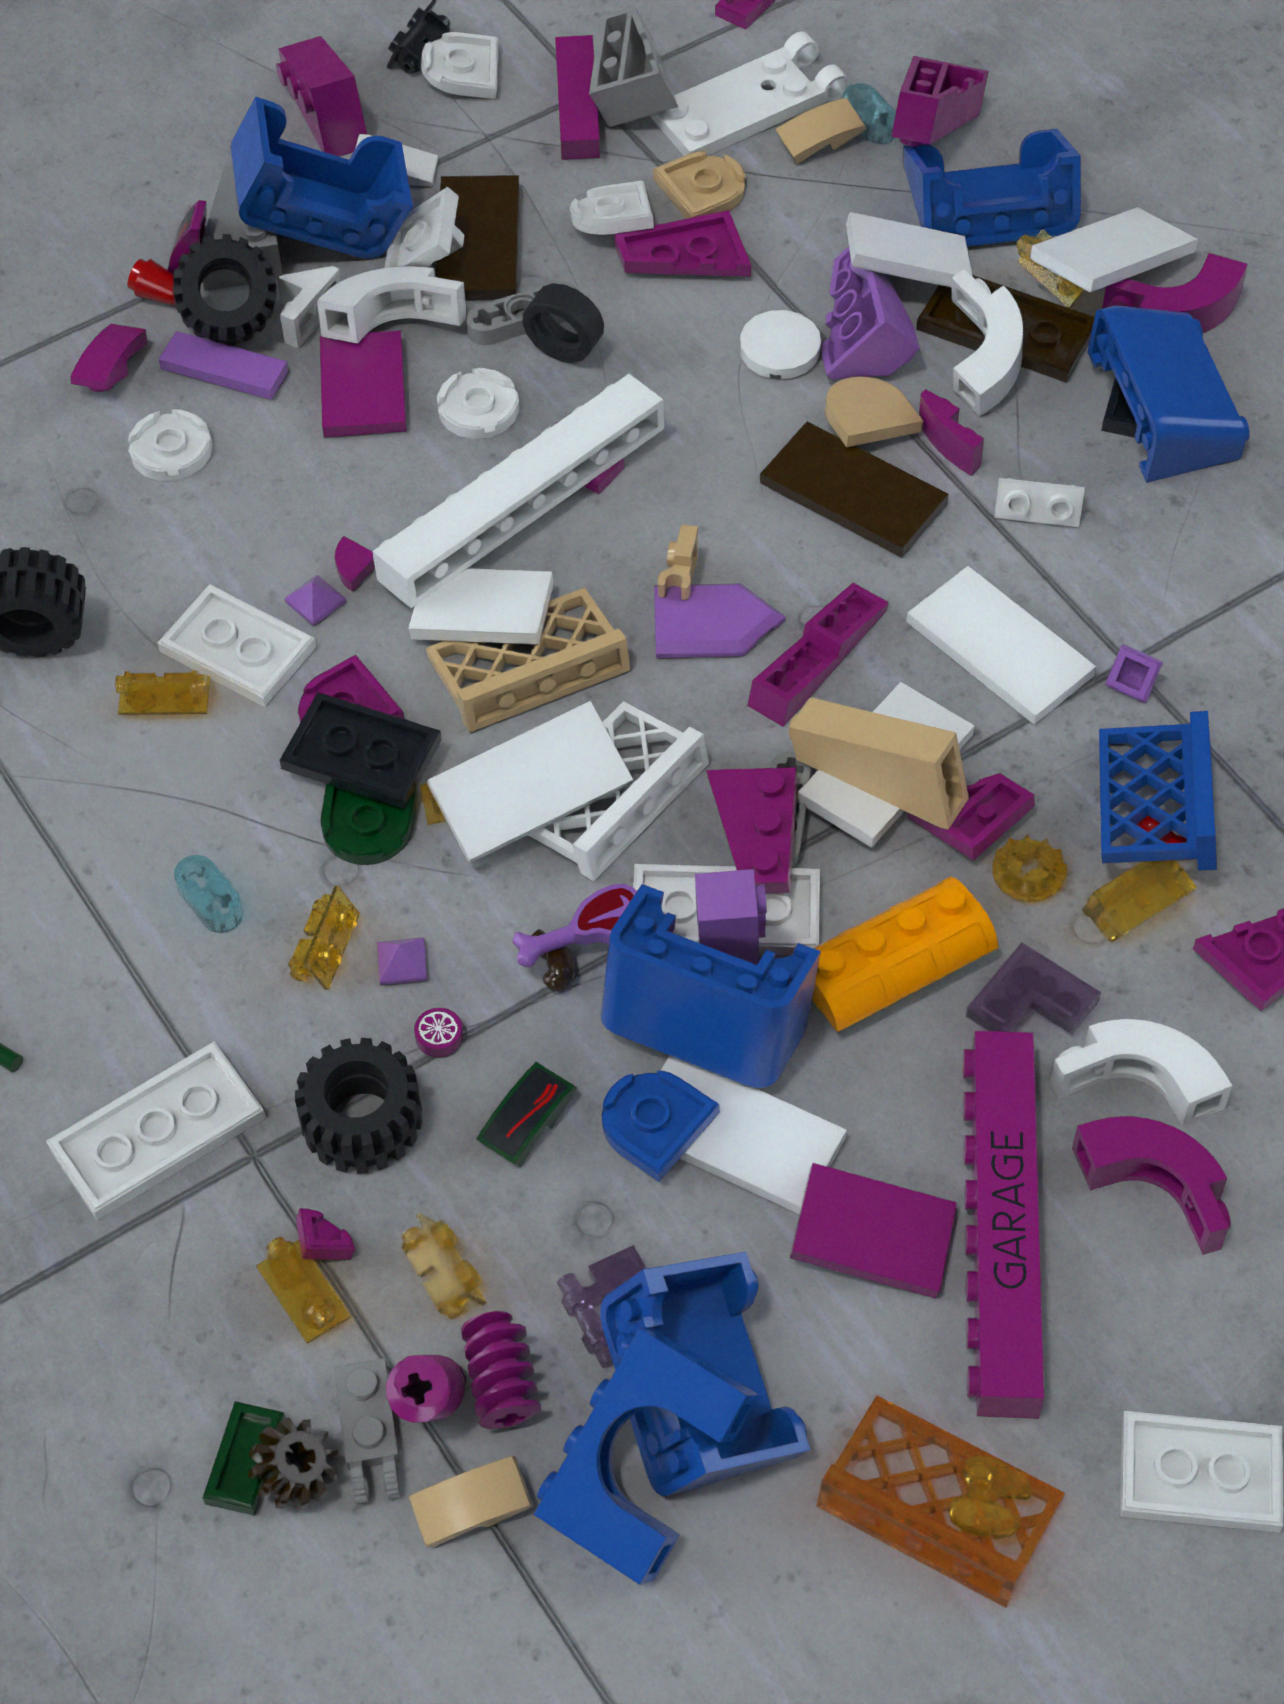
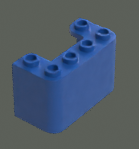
[230,97,413,259]
[601,884,821,1088]

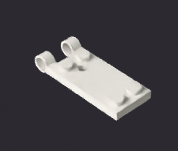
[651,31,850,156]

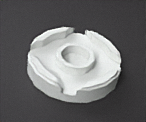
[740,310,821,379]
[437,368,520,439]
[128,409,212,481]

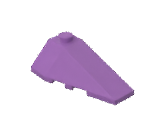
[821,246,920,380]

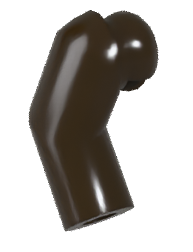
[532,929,576,992]

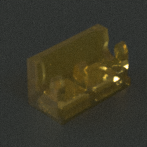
[1082,860,1197,942]

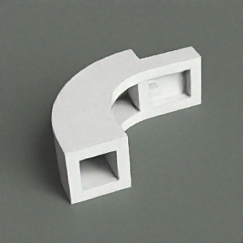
[317,266,467,343]
[951,269,1023,417]
[1050,1019,1233,1126]

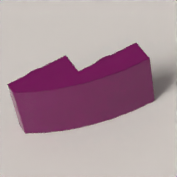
[70,323,148,392]
[919,389,984,476]

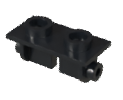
[387,0,450,74]

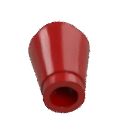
[127,259,175,305]

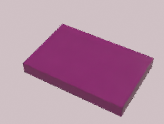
[320,330,407,438]
[789,1163,957,1299]

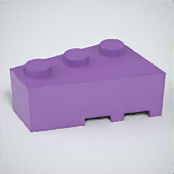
[695,869,767,965]

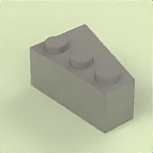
[589,5,678,127]
[201,165,283,291]

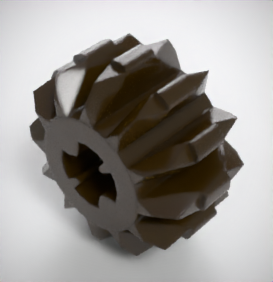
[248,1418,339,1510]

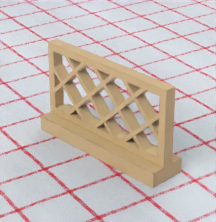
[426,587,631,733]

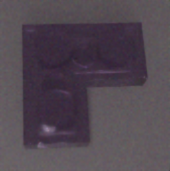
[966,942,1101,1035]

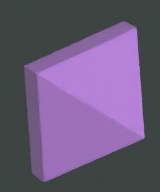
[285,575,346,626]
[1105,644,1163,703]
[377,937,427,986]

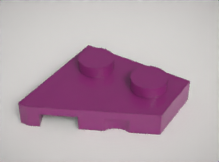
[907,773,1035,861]

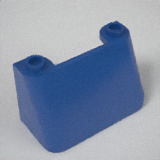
[903,129,1081,246]
[1087,305,1250,483]
[600,1251,810,1496]

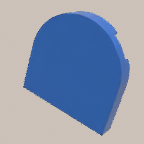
[602,1070,720,1182]

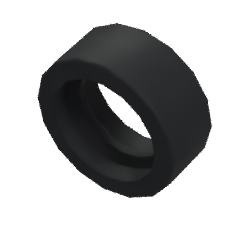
[522,283,604,363]

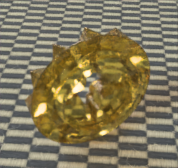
[992,834,1067,902]

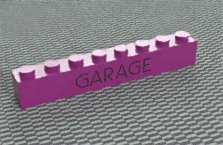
[962,1031,1044,1419]

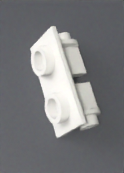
[994,478,1085,527]

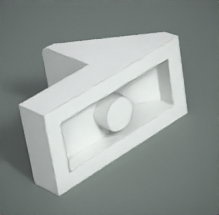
[277,266,341,349]

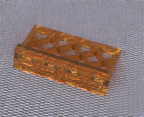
[816,1395,1065,1608]

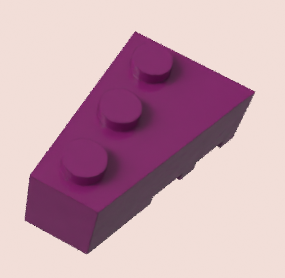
[276,36,367,157]

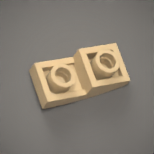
[775,98,866,164]
[409,1456,534,1547]

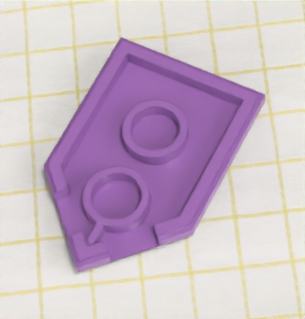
[654,583,786,658]

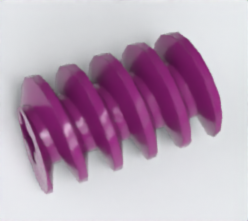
[460,1311,542,1429]
[386,1355,467,1423]

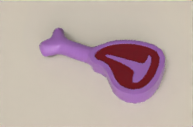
[513,884,637,968]

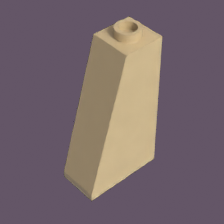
[789,697,969,830]

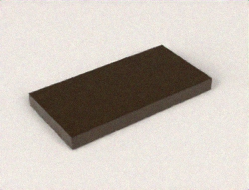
[436,175,520,300]
[916,275,1095,383]
[760,421,949,558]

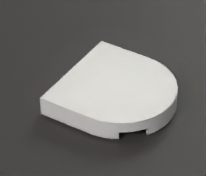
[421,32,498,99]
[570,181,654,235]

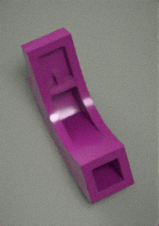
[1102,253,1248,333]
[1072,1116,1231,1255]

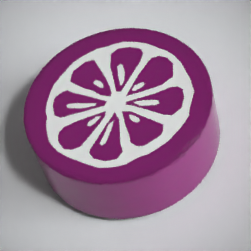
[414,1008,463,1057]

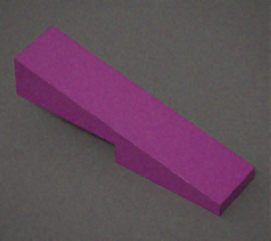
[555,35,600,160]
[747,582,889,727]

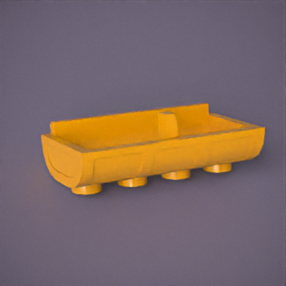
[812,876,998,1033]

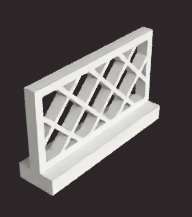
[528,701,709,881]

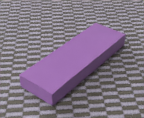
[159,331,289,400]

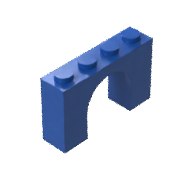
[533,1328,759,1585]

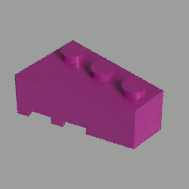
[891,56,989,147]

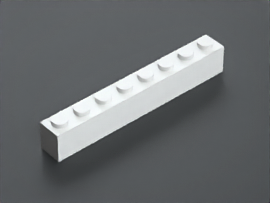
[373,374,664,608]

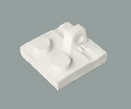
[384,187,464,268]

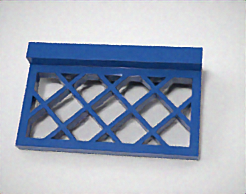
[1099,711,1217,871]

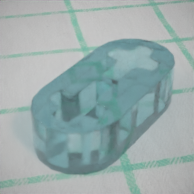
[843,83,896,145]
[174,855,243,933]

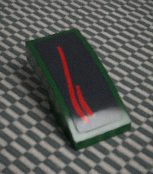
[476,1062,577,1167]

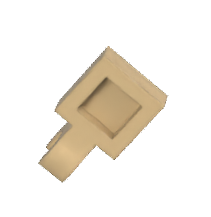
[658,524,698,600]

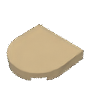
[653,151,745,219]
[824,377,923,447]

